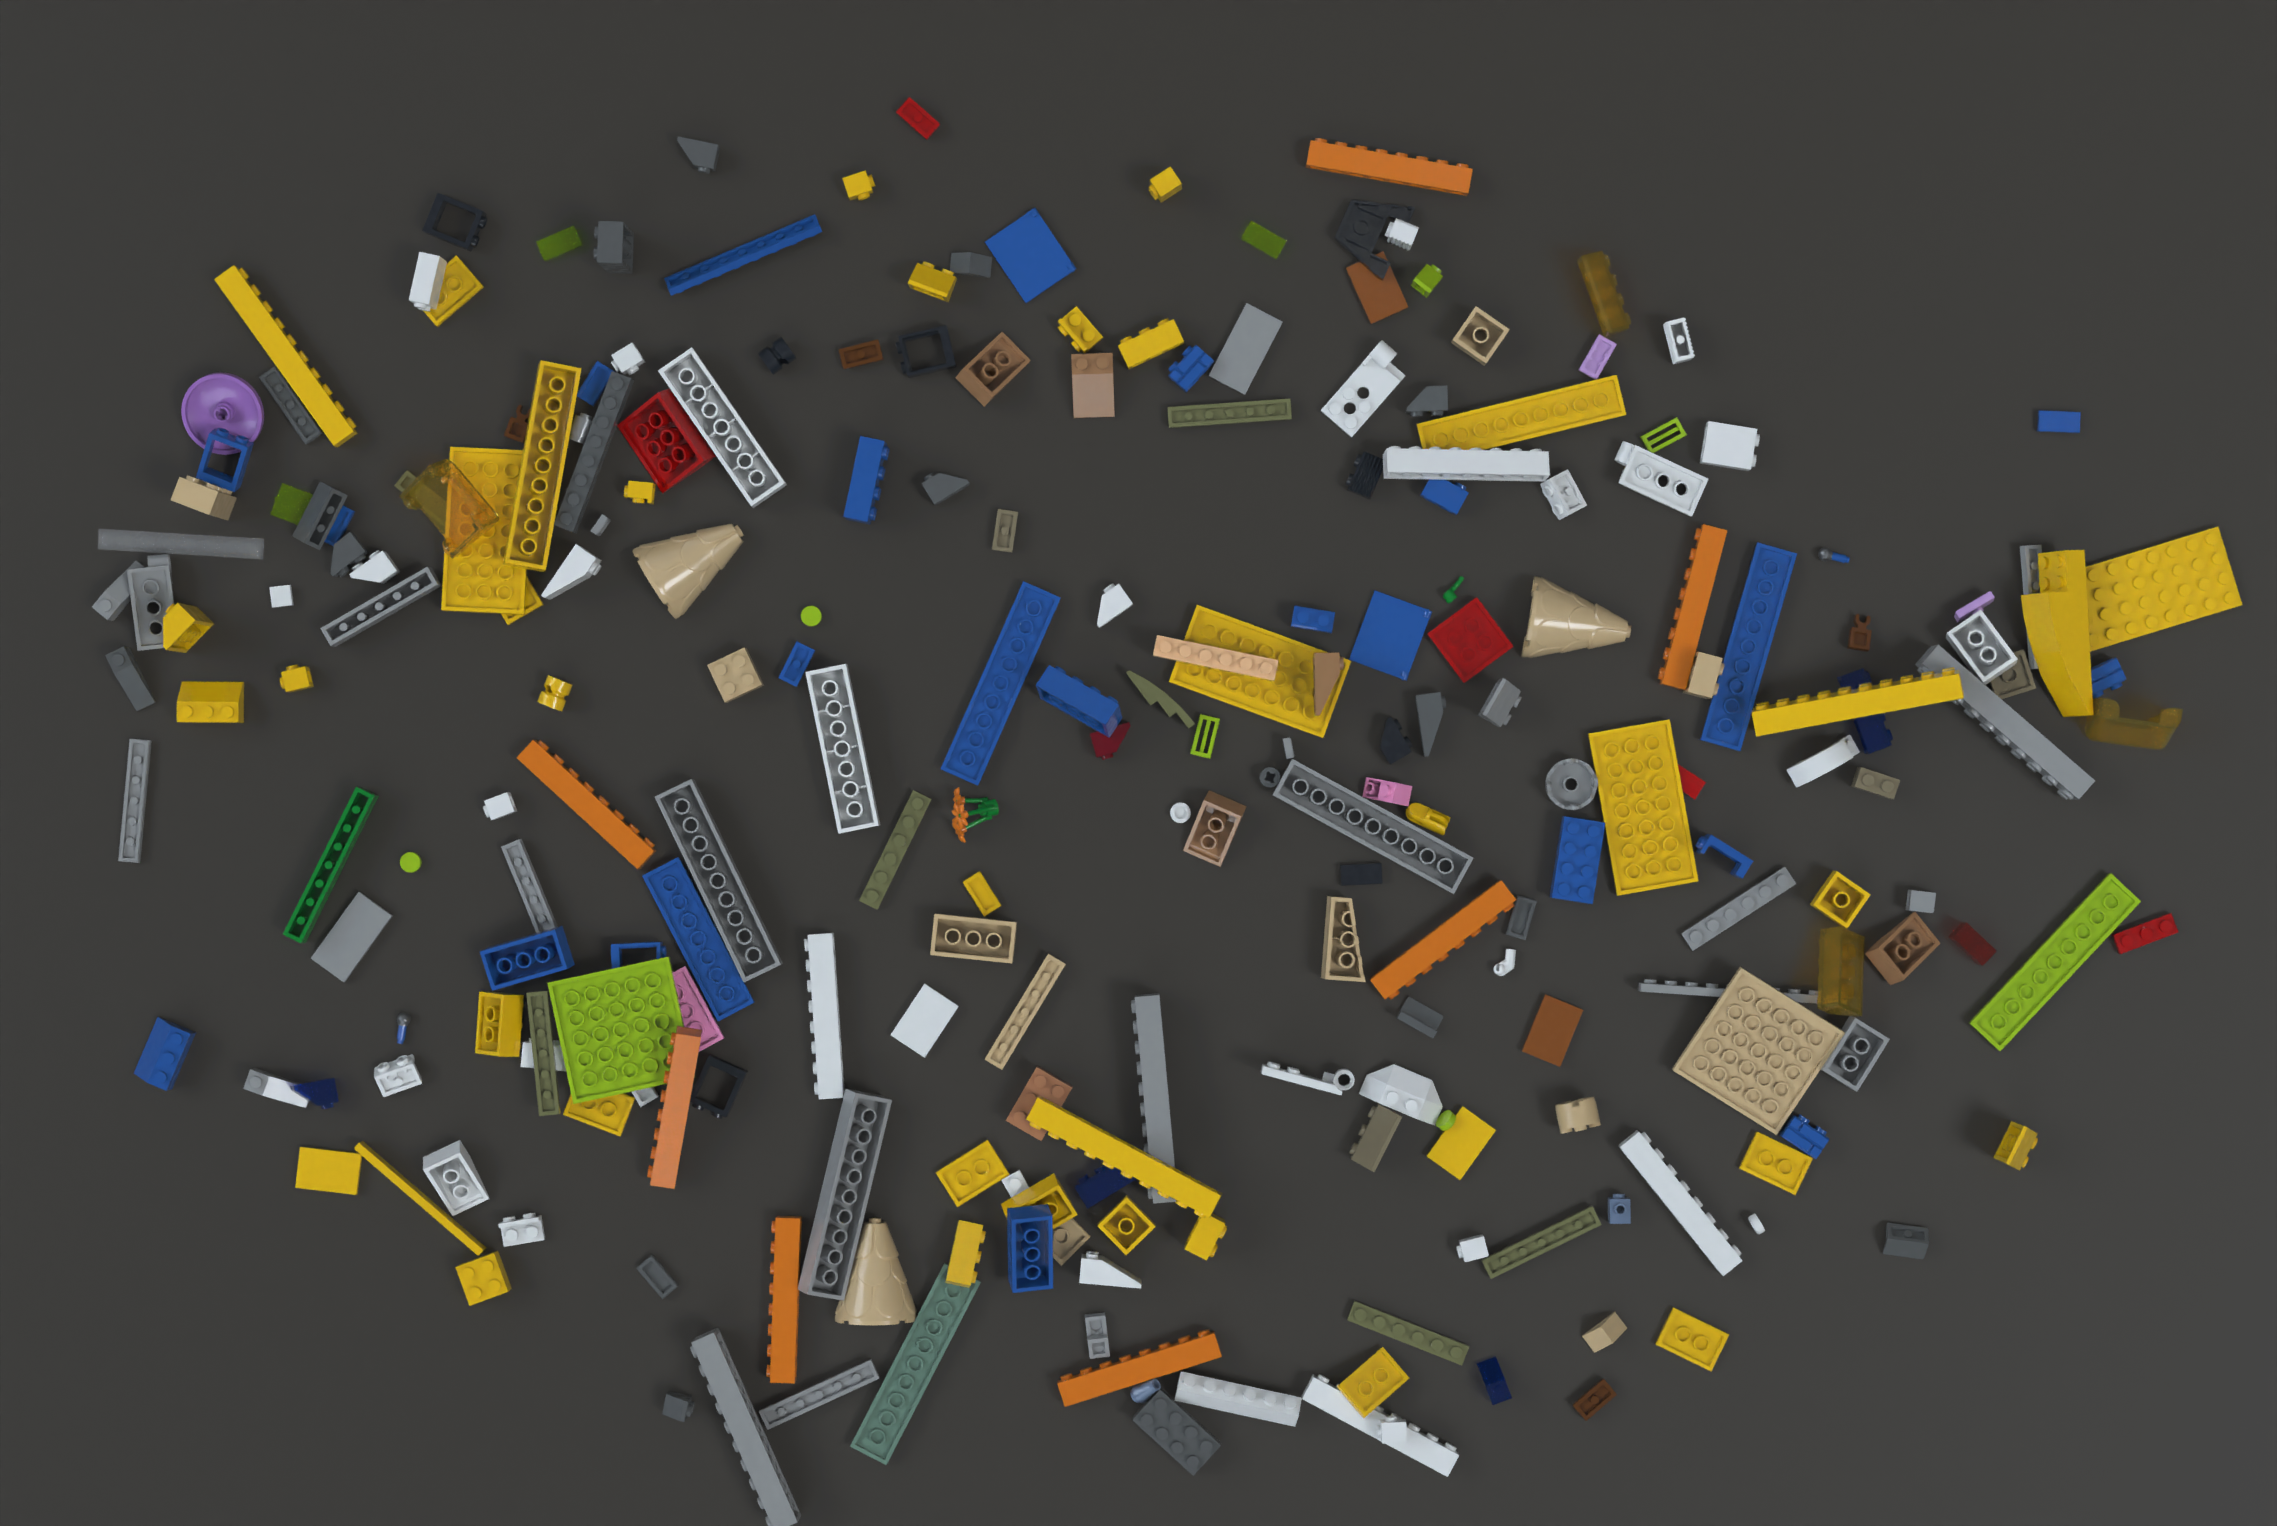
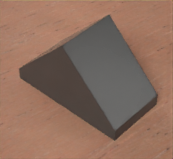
[950,252,992,278]

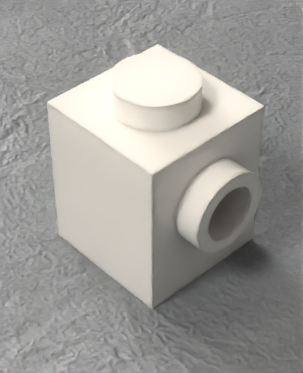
[611,343,645,375]
[1377,1416,1407,1444]

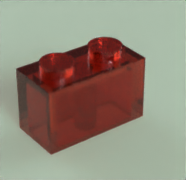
[1948,922,1997,966]

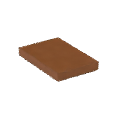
[1346,251,1408,324]
[1522,994,1583,1067]

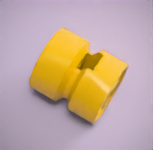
[537,675,573,711]

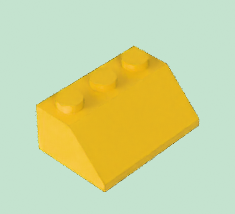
[177,681,244,723]
[475,992,524,1057]
[1001,1173,1078,1229]

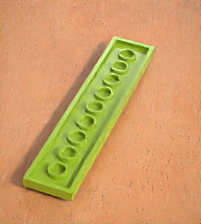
[1969,873,2141,1051]

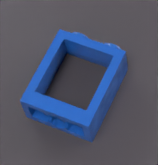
[196,428,254,492]
[611,941,667,969]

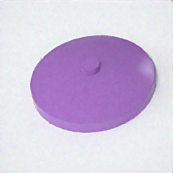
[181,372,264,455]

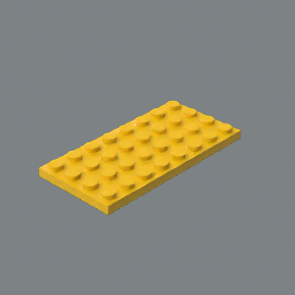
[441,447,527,615]
[2085,527,2242,652]
[1169,605,1351,738]
[1588,719,1698,896]

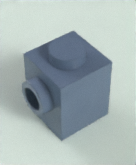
[1608,1193,1631,1224]

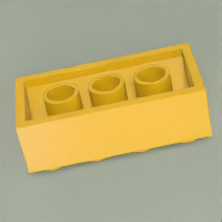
[163,603,214,653]

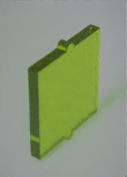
[270,483,313,525]

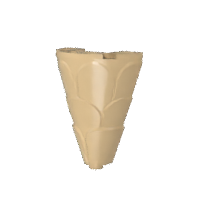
[633,524,744,619]
[1521,576,1631,658]
[835,1218,917,1325]

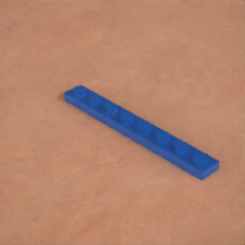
[664,214,822,296]

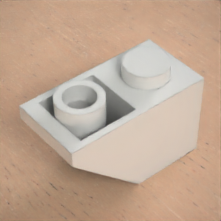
[349,550,400,584]

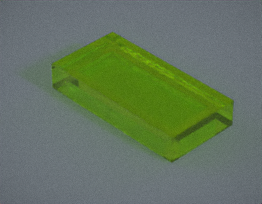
[1241,220,1287,259]
[536,225,583,261]

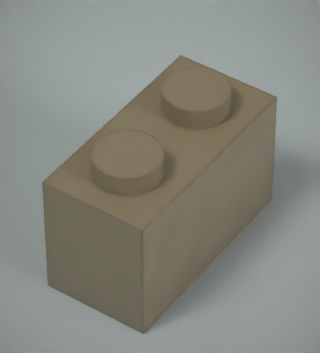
[1851,767,1900,800]

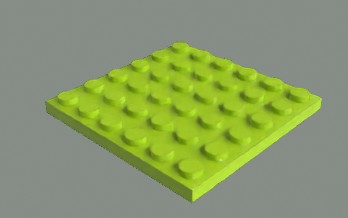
[547,956,695,1104]

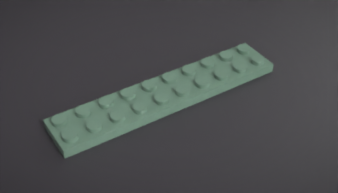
[850,1263,981,1465]

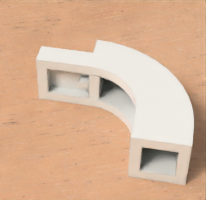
[1787,734,1860,788]

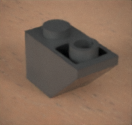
[1406,385,1448,417]
[330,532,369,578]
[662,1391,695,1422]

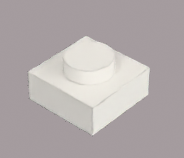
[1002,1169,1029,1198]

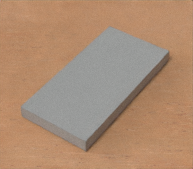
[1209,303,1283,395]
[311,892,393,982]

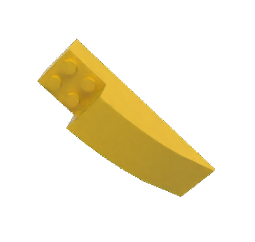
[2021,550,2094,717]

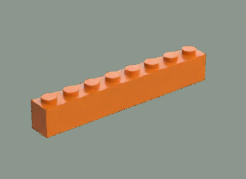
[1306,138,1473,196]
[1658,524,1727,690]
[517,740,656,869]
[1369,880,1516,1000]
[647,1026,702,1189]
[766,1216,802,1384]
[1057,1329,1222,1407]

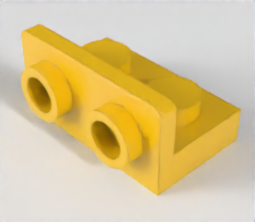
[1057,306,1103,354]

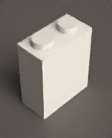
[409,252,447,312]
[1700,421,1760,471]

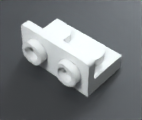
[1540,469,1587,520]
[374,1054,422,1097]
[498,1212,545,1247]

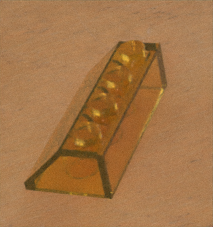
[1577,251,1631,338]
[1817,926,1865,1016]

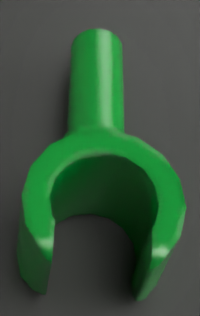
[1443,576,1464,603]

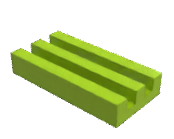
[1640,417,1687,453]
[1190,714,1220,759]

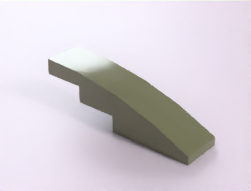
[1126,670,1195,729]

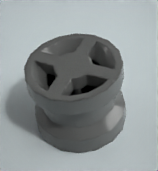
[1260,767,1280,788]

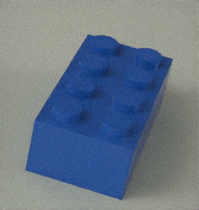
[843,436,890,524]
[1036,665,1122,738]
[1550,816,1605,904]
[480,926,575,991]
[1007,1204,1053,1293]

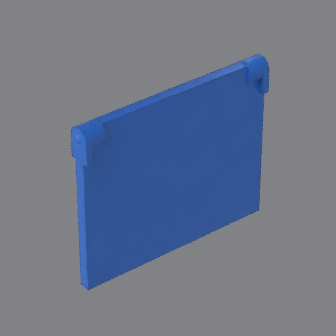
[985,208,1077,303]
[1349,590,1432,681]

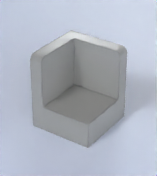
[1905,890,1936,913]

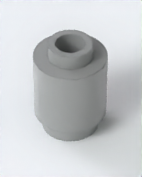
[569,413,593,444]

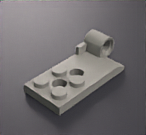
[127,554,174,651]

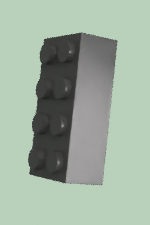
[594,221,634,274]
[1132,1387,1221,1476]

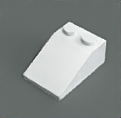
[541,544,602,600]
[423,1140,489,1216]
[1079,1251,1142,1289]

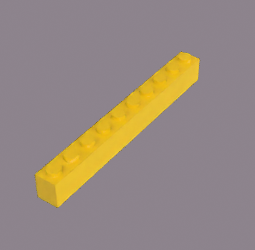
[214,265,357,448]
[1026,1096,1223,1218]

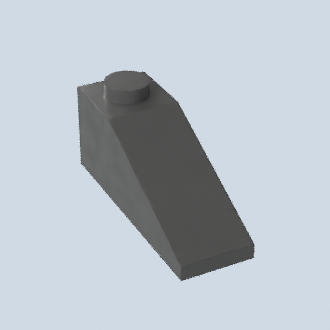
[105,646,156,711]
[1415,692,1446,757]

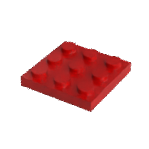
[1427,597,1514,683]

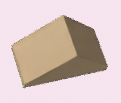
[1582,1311,1627,1353]

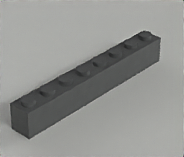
[554,371,634,534]

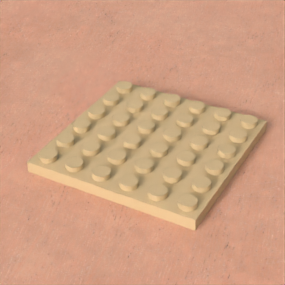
[1672,966,1845,1135]

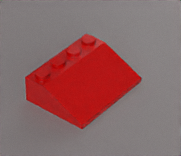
[617,388,716,493]

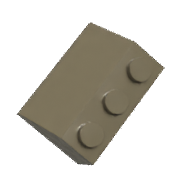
[1349,1103,1402,1172]

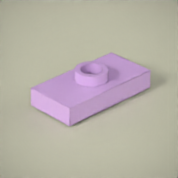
[1578,334,1617,380]
[1954,591,1995,622]

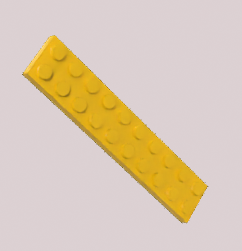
[1416,375,1626,450]

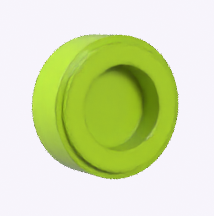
[801,606,822,627]
[400,852,422,873]
[1436,1110,1456,1131]

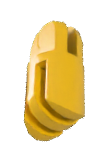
[1406,802,1451,836]

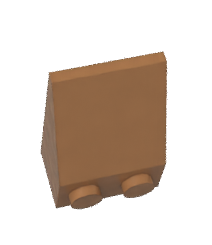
[956,332,1031,407]
[1071,353,1115,418]
[1313,652,1344,716]
[1183,790,1247,867]
[1865,912,1940,985]

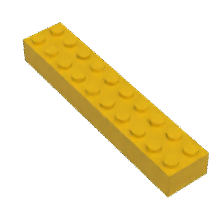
[503,360,582,572]
[1751,667,1964,736]

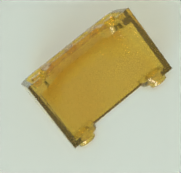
[400,459,499,559]
[2085,698,2183,750]

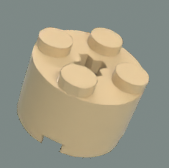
[1555,1097,1601,1134]

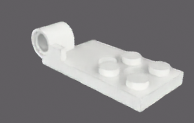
[1321,340,1405,438]
[1614,441,1708,517]
[1260,1061,1355,1096]

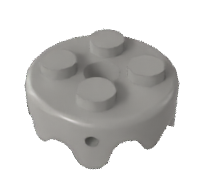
[1545,758,1598,810]

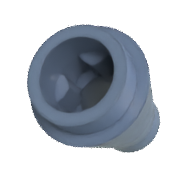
[1130,1379,1161,1403]

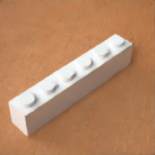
[1174,1372,1302,1427]

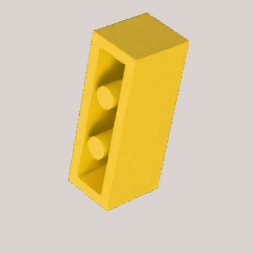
[1118,318,1184,370]
[945,1220,986,1288]

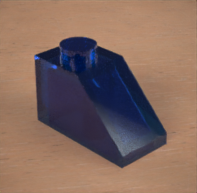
[290,1078,339,1109]
[1477,1356,1512,1405]

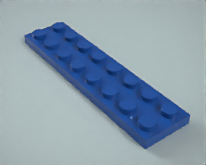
[642,857,755,1021]

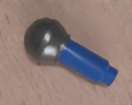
[1818,547,1850,563]
[397,1012,411,1044]

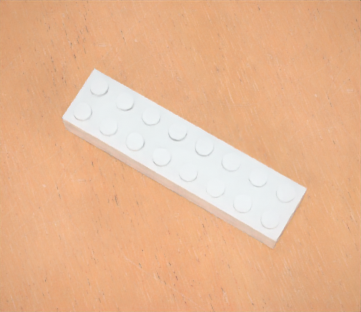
[658,347,787,508]
[805,664,880,834]

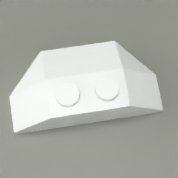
[1359,1064,1443,1125]

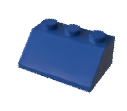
[134,1017,196,1091]

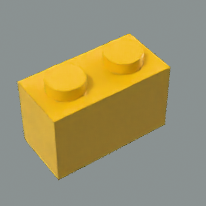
[1149,166,1182,203]

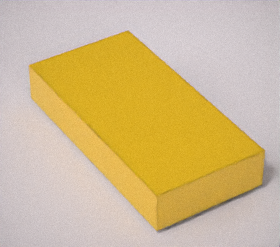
[963,871,1002,916]

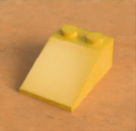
[1994,1121,2038,1171]

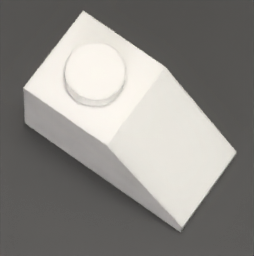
[1097,583,1133,628]

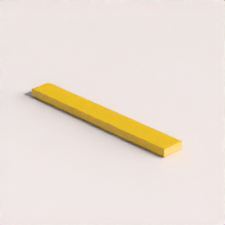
[354,1141,486,1256]

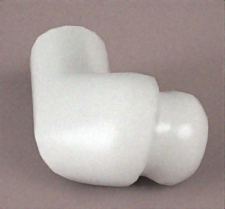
[1493,949,1516,976]

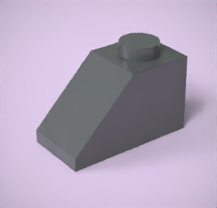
[677,137,720,174]
[922,472,970,506]

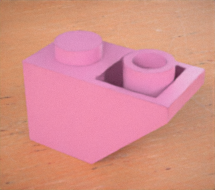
[1362,777,1412,806]

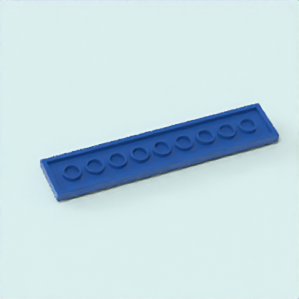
[1700,542,1797,751]
[941,581,1061,786]

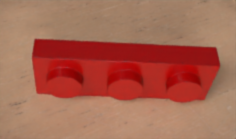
[2112,913,2178,954]

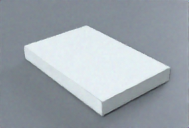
[891,984,959,1058]

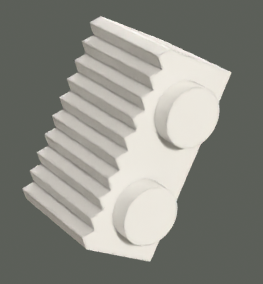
[1385,218,1419,251]
[1663,318,1695,364]

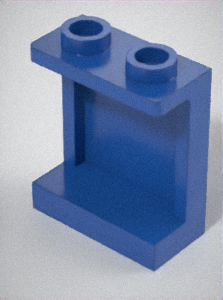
[1695,834,1753,879]

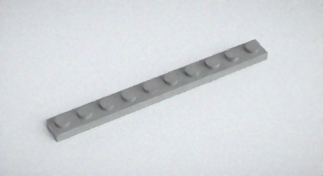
[1638,979,1847,1006]

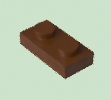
[838,339,884,370]
[1572,1378,1617,1421]

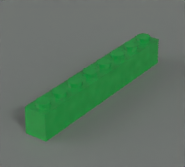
[283,787,379,943]

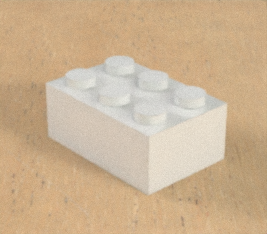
[1946,610,2018,685]

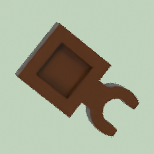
[504,405,530,444]
[1847,614,1872,652]

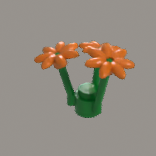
[951,787,999,843]

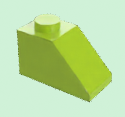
[1411,264,1443,298]

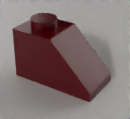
[1090,722,1131,760]

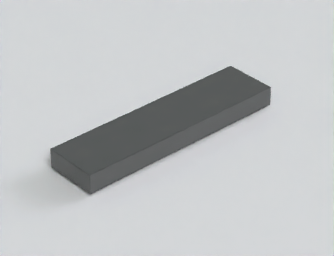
[259,365,323,445]

